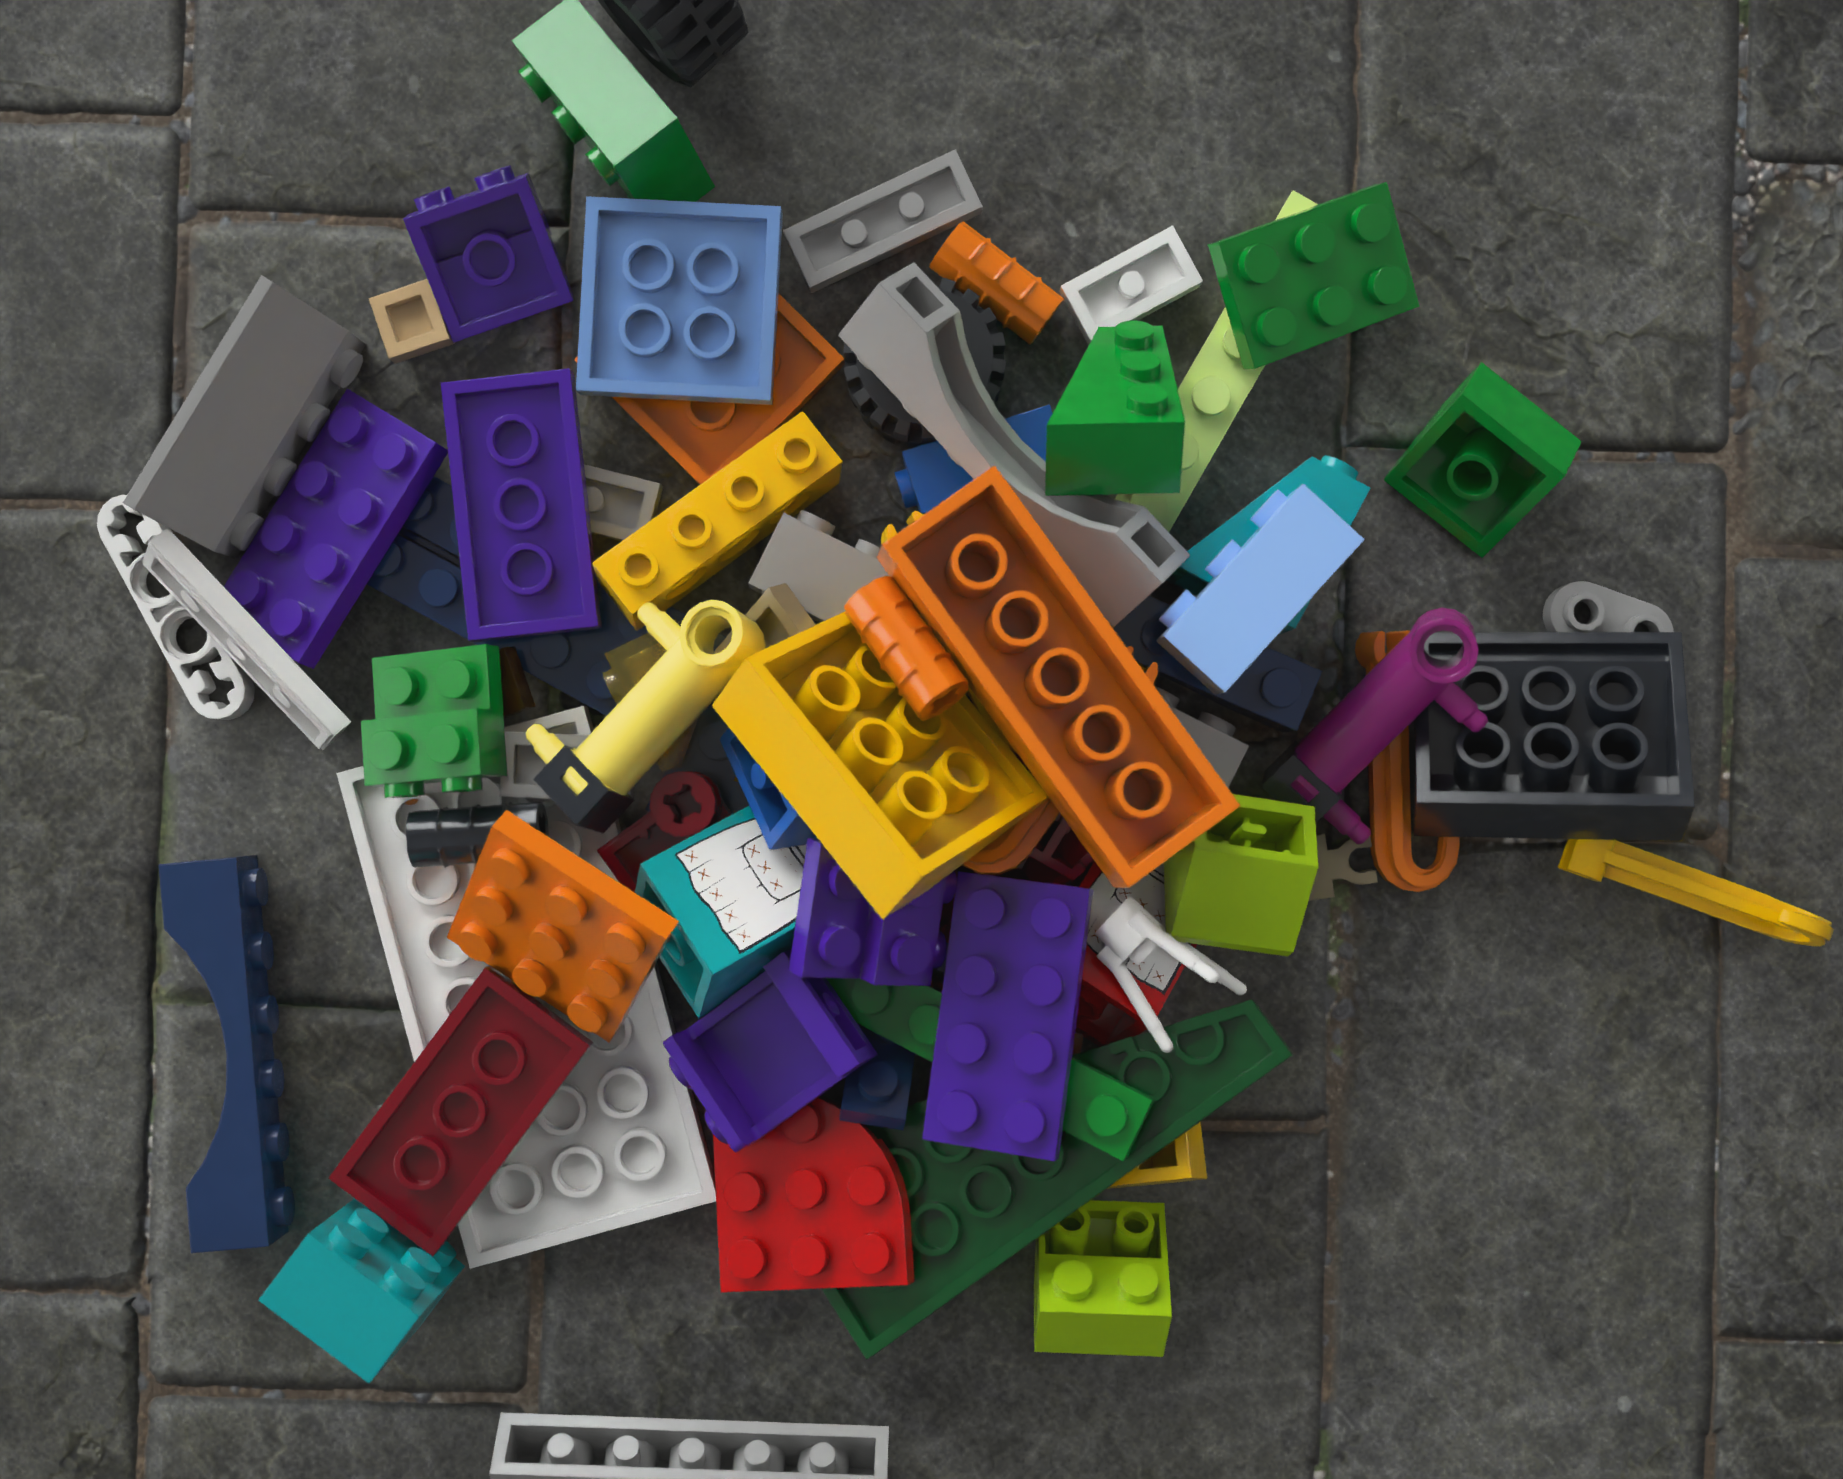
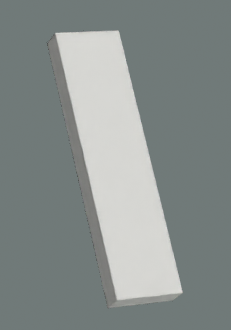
[143,527,351,750]

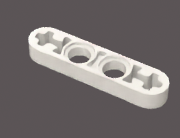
[97,495,255,720]

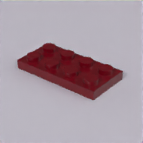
[328,966,593,1256]

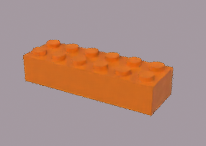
[877,465,1240,888]

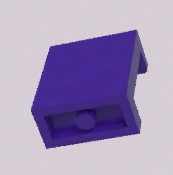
[663,949,878,1152]

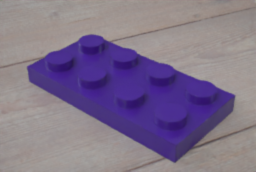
[441,368,602,642]
[224,388,448,669]
[922,871,1094,1161]

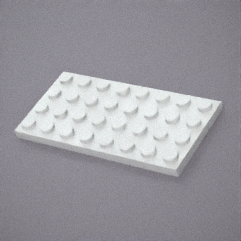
[336,706,716,1269]

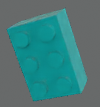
[258,1198,465,1383]

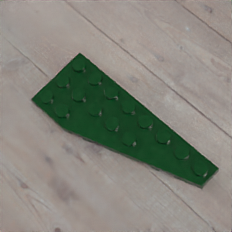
[822,1000,1294,1360]

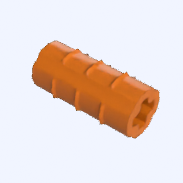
[929,221,1064,344]
[844,576,969,720]

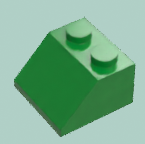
[1384,362,1582,558]

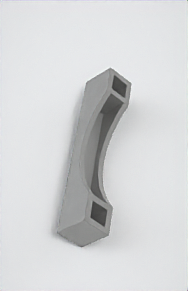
[838,262,1190,627]

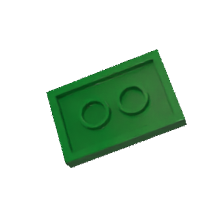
[1208,182,1419,369]

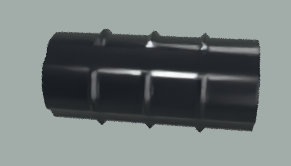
[406,802,549,868]

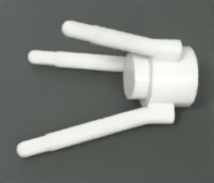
[1094,896,1247,1053]

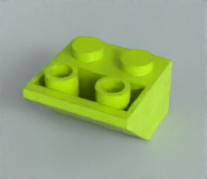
[1163,794,1319,957]
[1034,1200,1172,1357]

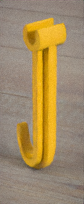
[1558,839,1834,946]

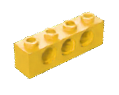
[592,411,842,631]

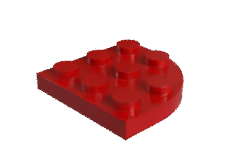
[713,1096,915,1293]

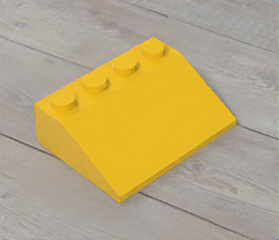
[712,612,1049,919]

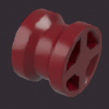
[650,771,723,837]

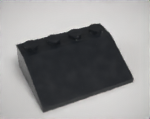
[1414,632,1695,841]

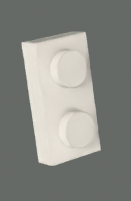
[1059,226,1203,346]

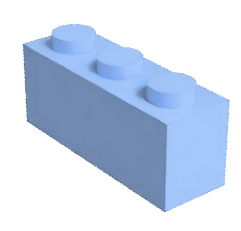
[1156,484,1364,695]

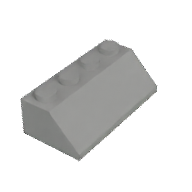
[123,275,366,558]

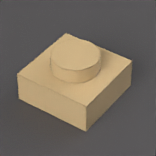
[369,279,455,364]

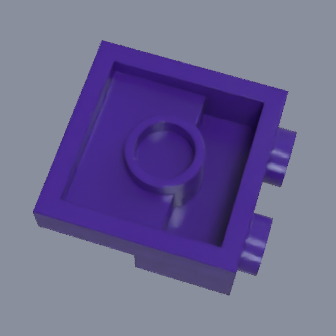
[403,165,574,343]
[789,838,957,986]

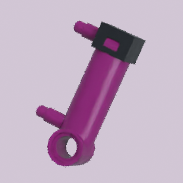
[1261,608,1488,844]

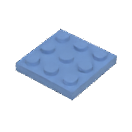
[576,196,783,405]

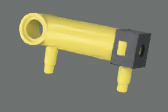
[526,600,766,834]

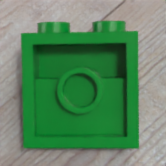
[361,644,507,798]

